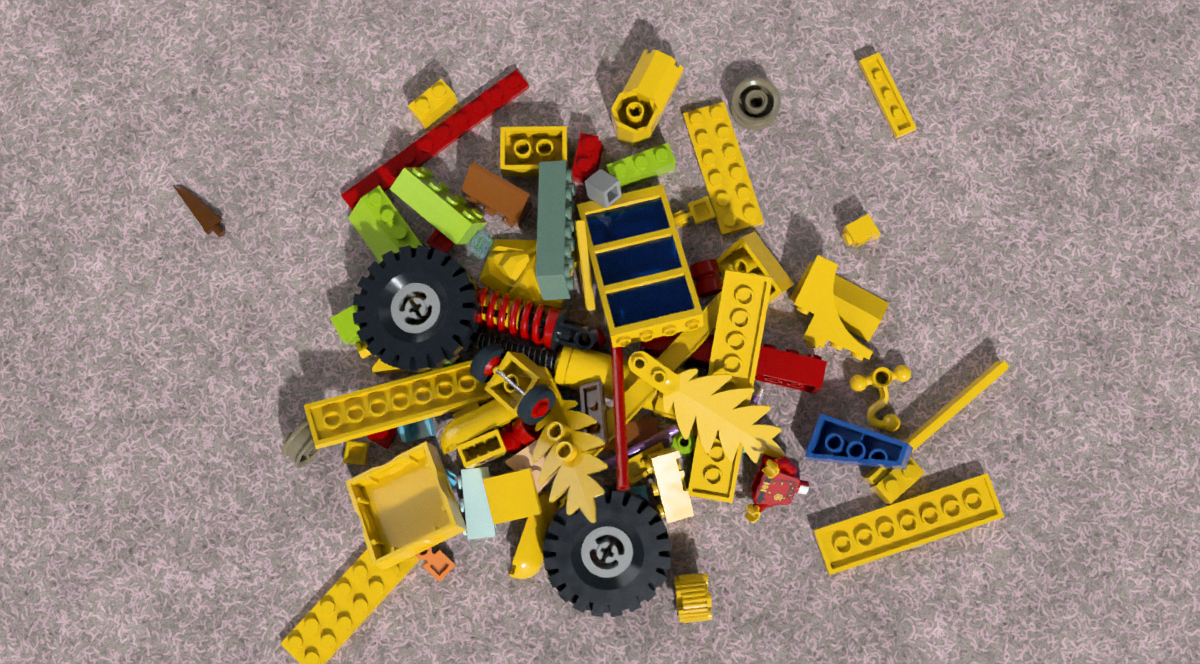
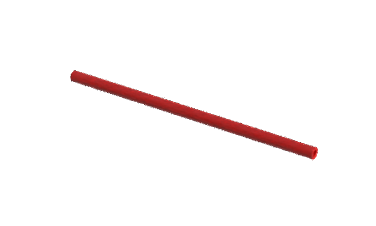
[606,236,630,490]

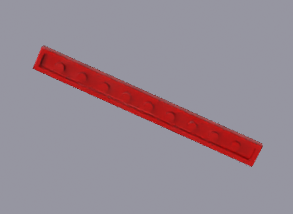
[341,69,530,211]

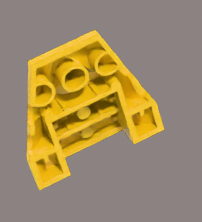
[479,239,578,315]

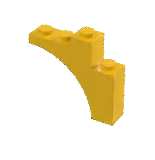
[794,254,873,360]

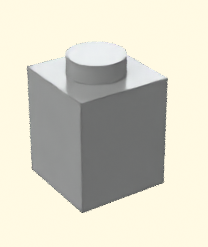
[585,169,622,209]

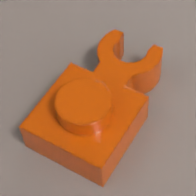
[415,548,456,582]

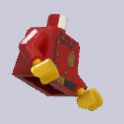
[744,455,809,523]

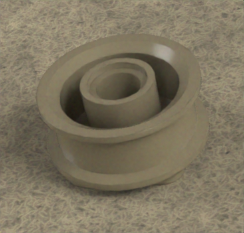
[731,78,781,130]
[281,417,322,469]

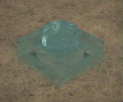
[468,230,493,261]

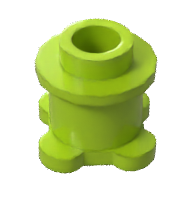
[671,431,696,457]

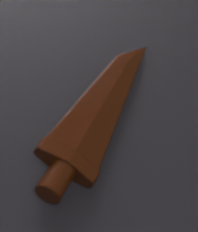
[173,185,225,237]

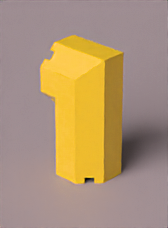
[611,50,684,147]

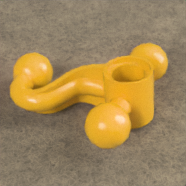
[849,364,911,432]

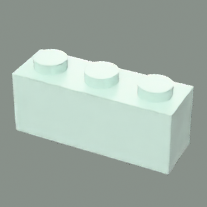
[458,467,497,540]

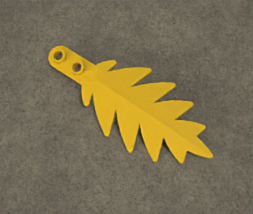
[628,351,786,463]
[531,366,608,523]

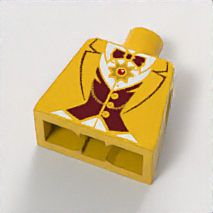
[456,429,506,468]

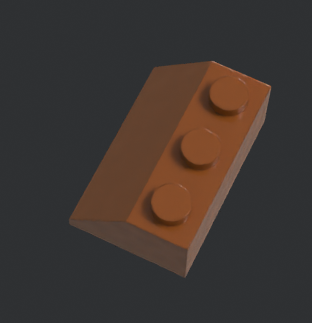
[461,162,533,228]

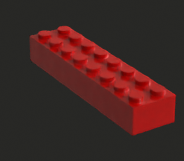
[640,318,827,394]

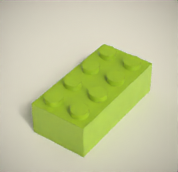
[390,167,487,245]

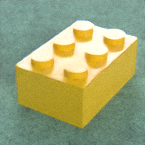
[500,126,568,177]

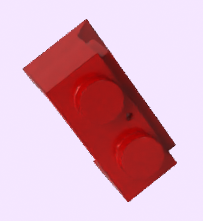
[572,133,604,184]

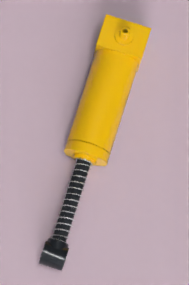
[464,328,698,421]

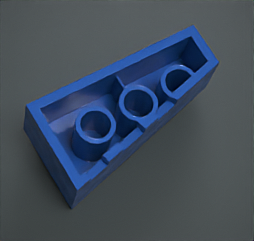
[805,413,913,470]

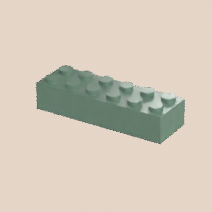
[536,160,576,300]

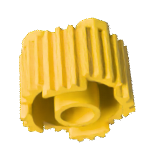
[674,573,712,623]

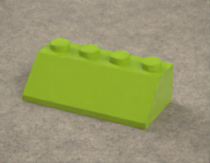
[348,186,422,262]

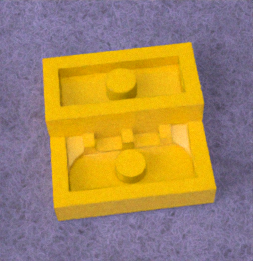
[483,468,542,524]

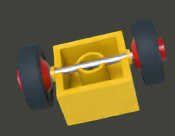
[470,343,556,425]

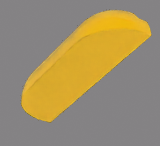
[440,399,519,455]
[509,491,558,579]

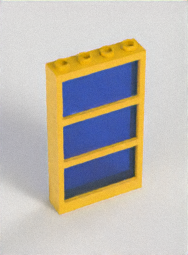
[577,184,704,348]

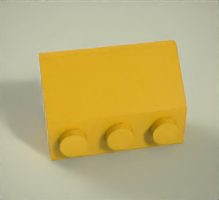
[717,232,795,305]

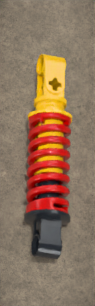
[412,281,599,351]

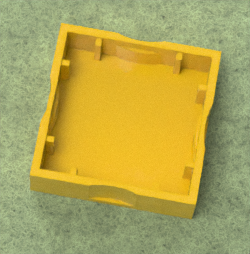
[345,442,467,570]

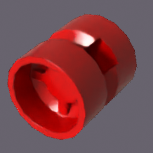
[689,259,723,298]
[499,418,542,455]

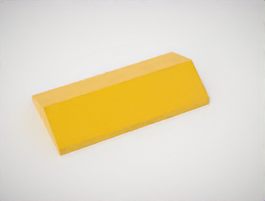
[789,261,889,342]

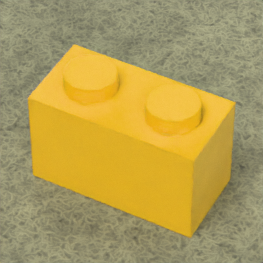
[408,79,458,130]
[871,456,925,505]

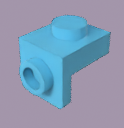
[397,418,436,443]

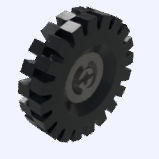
[353,245,481,372]
[543,485,672,617]

